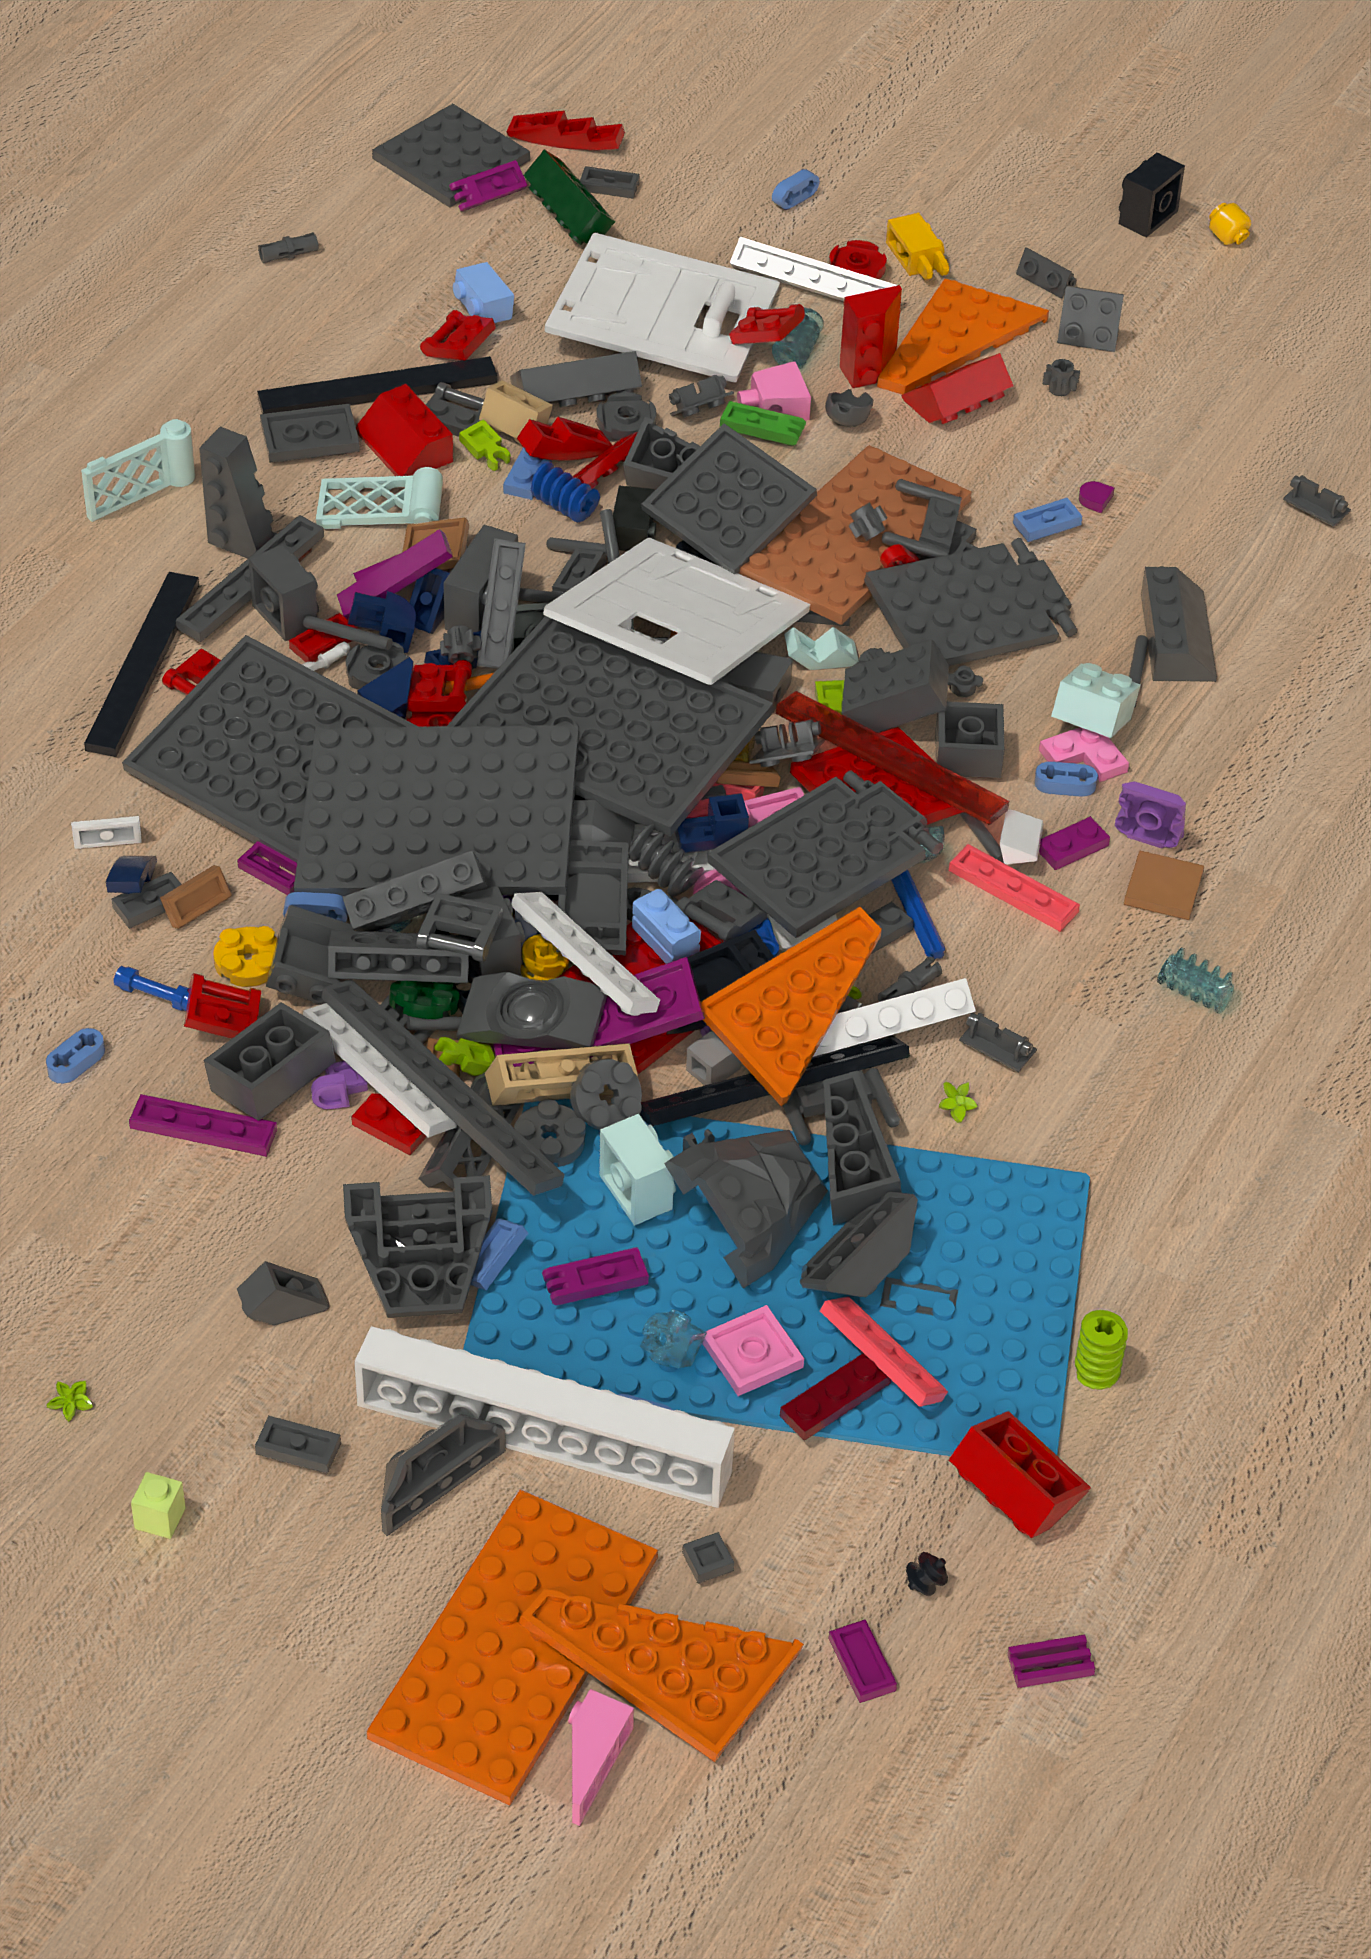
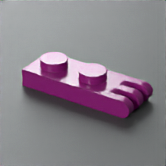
[449,160,528,212]
[542,1247,649,1305]

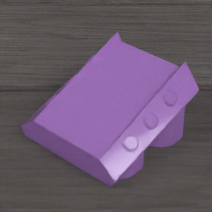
[1115,781,1186,849]

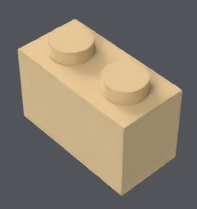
[479,380,553,443]

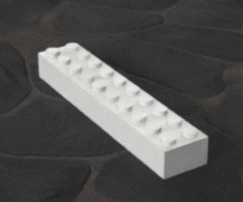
[355,1326,735,1508]

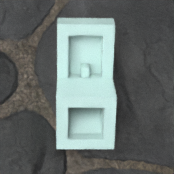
[784,627,859,670]

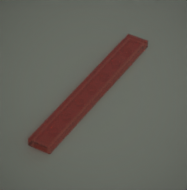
[776,691,1010,825]

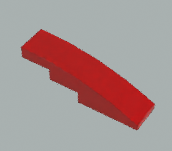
[506,110,625,150]

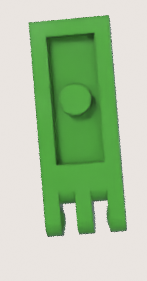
[720,401,806,446]

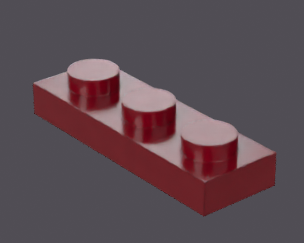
[780,1353,891,1441]

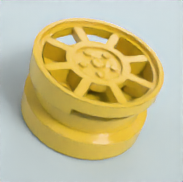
[521,934,569,980]

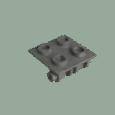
[1057,286,1124,352]
[750,719,825,767]

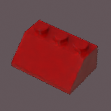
[840,285,902,388]
[901,353,1013,424]
[356,384,453,476]
[948,1411,1091,1538]

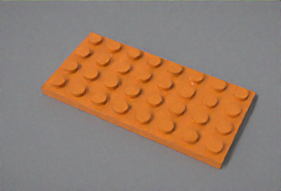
[367,1490,658,1806]

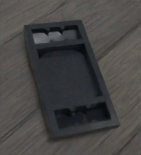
[666,929,775,1034]

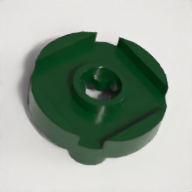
[388,981,459,1019]

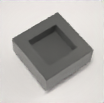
[682,1532,734,1584]

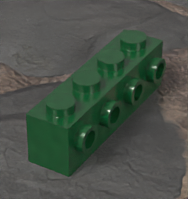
[523,149,616,245]

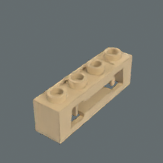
[485,1043,638,1106]

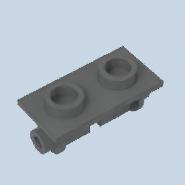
[1016,247,1077,298]
[669,375,734,418]
[1283,475,1351,526]
[959,1013,1037,1072]

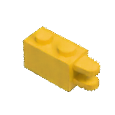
[886,212,949,280]

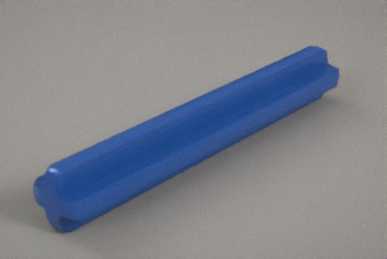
[891,870,945,959]

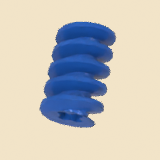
[531,462,600,522]

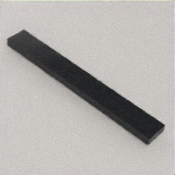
[257,356,497,414]
[84,572,199,757]
[639,1035,910,1127]

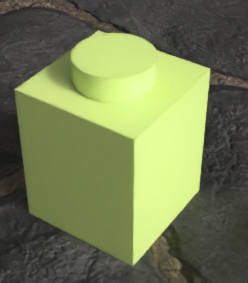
[131,1472,186,1539]

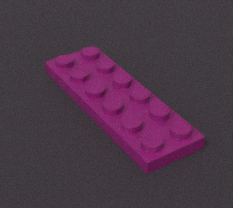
[493,957,705,1067]

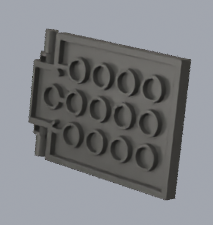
[864,538,1078,666]
[707,771,942,938]

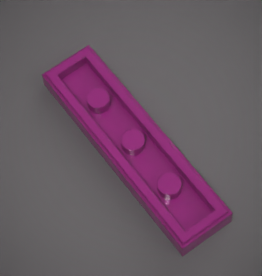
[337,529,453,619]
[129,1094,277,1157]

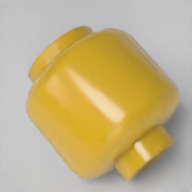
[1209,203,1251,245]

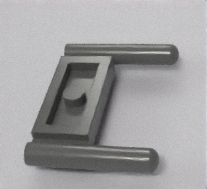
[882,479,962,558]
[518,537,607,603]
[783,1068,900,1146]

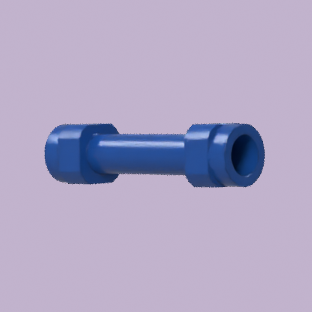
[114,966,189,1011]

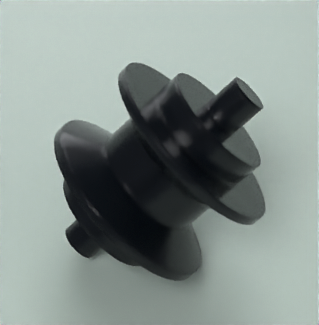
[906,1552,948,1596]

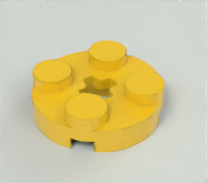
[213,926,277,987]

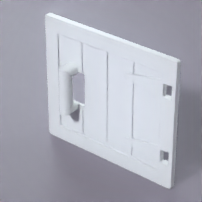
[545,233,780,382]
[543,538,811,685]

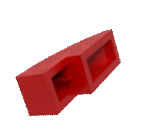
[517,416,612,461]

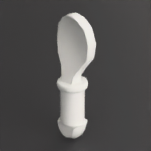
[302,642,351,671]

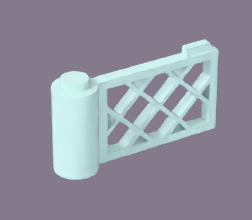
[81,419,195,522]
[316,467,443,529]

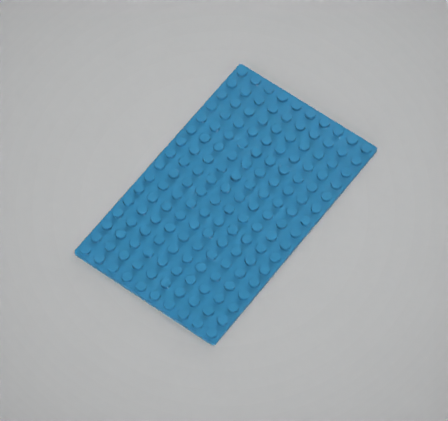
[463,1099,1090,1456]

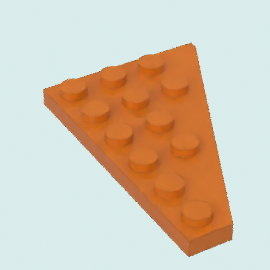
[877,278,1049,394]
[701,907,882,1106]
[519,1588,804,1762]

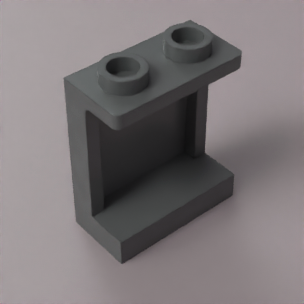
[266,905,354,1004]

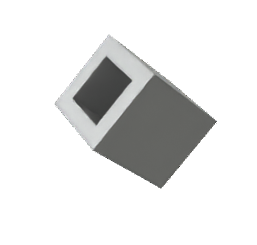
[686,1031,741,1086]

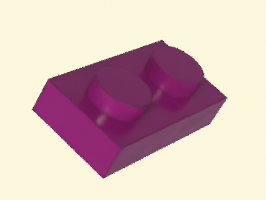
[1039,816,1110,870]

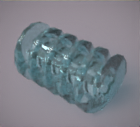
[772,307,824,369]
[1157,947,1234,1014]

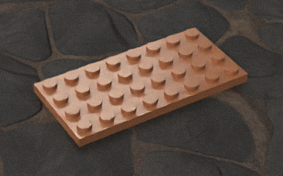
[739,445,972,625]

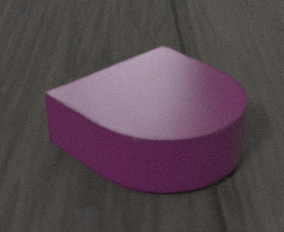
[1078,481,1115,513]

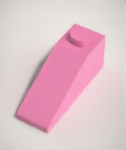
[568,1689,634,1826]

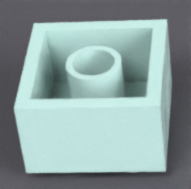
[1051,663,1141,738]
[599,1114,676,1226]

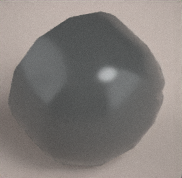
[825,389,874,427]

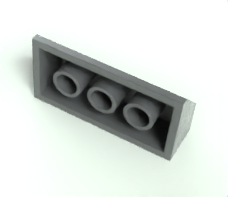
[510,351,642,408]
[1141,566,1217,682]

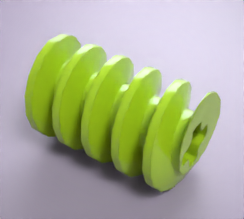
[1075,1310,1128,1390]

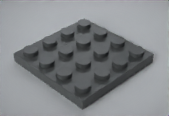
[372,103,530,208]
[641,423,817,574]

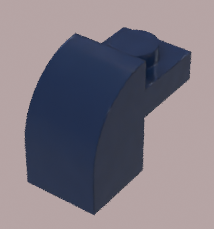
[348,591,416,654]
[675,794,749,853]

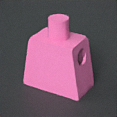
[737,361,811,421]

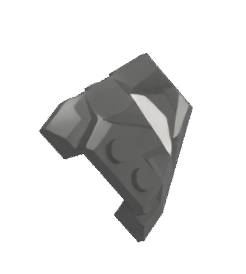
[664,1130,828,1288]
[343,1175,492,1318]

